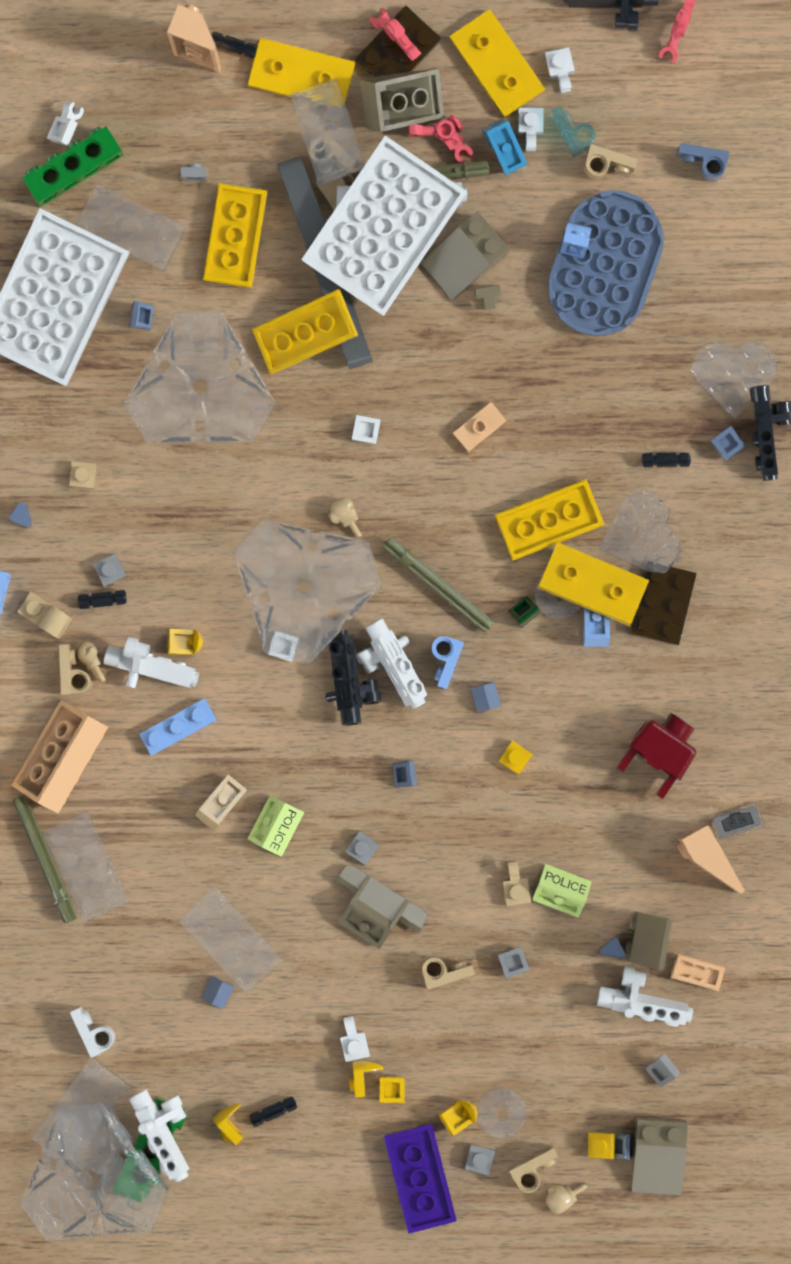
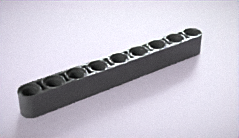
[277,156,373,370]

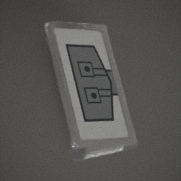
[709,803,765,841]

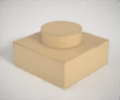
[69,461,97,489]

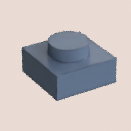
[710,426,746,461]

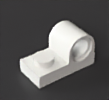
[70,1007,116,1058]

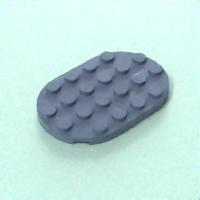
[548,191,664,336]

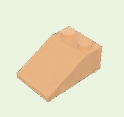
[677,824,745,894]

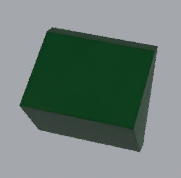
[508,596,541,628]

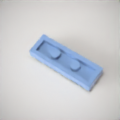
[139,698,217,756]

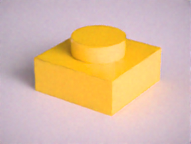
[499,740,533,775]
[380,1077,405,1103]
[588,1132,615,1159]

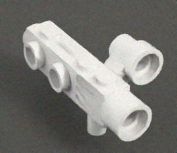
[356,618,427,709]
[104,637,199,688]
[597,966,693,1027]
[129,1089,189,1183]

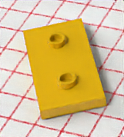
[449,9,545,118]
[248,38,356,111]
[203,183,268,289]
[252,290,358,375]
[494,479,605,561]
[538,542,649,626]

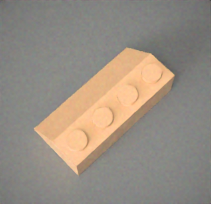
[167,4,221,73]
[11,700,108,813]

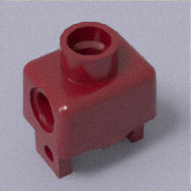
[616,713,696,799]

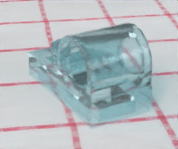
[550,106,596,158]

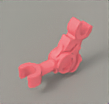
[659,0,696,63]
[369,8,421,61]
[408,115,473,163]

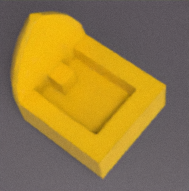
[167,629,204,656]
[349,1061,383,1098]
[438,1100,478,1136]
[213,1103,244,1145]

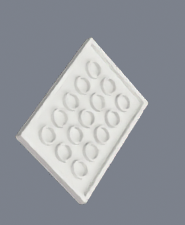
[301,136,467,316]
[0,208,130,386]

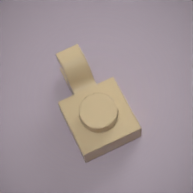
[503,861,531,906]

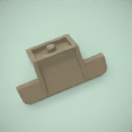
[335,865,427,949]

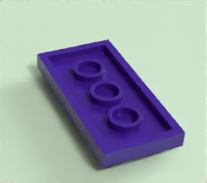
[384,1123,457,1234]

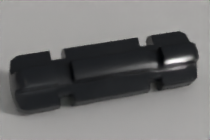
[211,31,258,58]
[642,452,691,468]
[78,590,127,609]
[249,1096,297,1127]

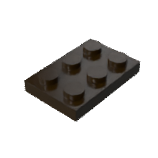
[355,5,442,77]
[630,561,697,645]

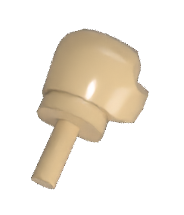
[328,497,362,538]
[77,641,106,682]
[546,1182,588,1214]

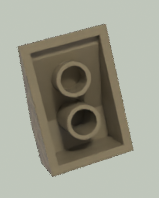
[360,68,444,132]
[420,211,510,300]
[625,912,672,970]
[631,1117,688,1195]

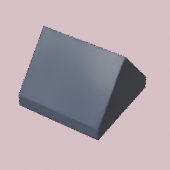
[129,301,154,330]
[8,502,33,528]
[471,682,501,713]
[393,761,418,788]
[599,936,626,959]
[201,976,235,1009]
[610,1132,632,1160]

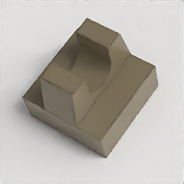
[474,285,501,310]

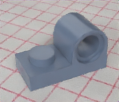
[677,143,729,182]

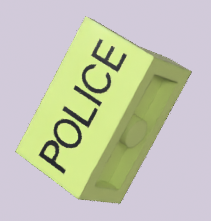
[247,795,304,857]
[532,864,592,918]

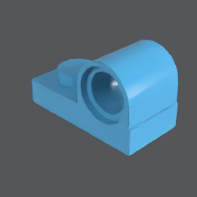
[482,118,527,175]

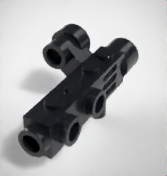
[564,0,658,31]
[749,385,791,481]
[325,630,382,726]

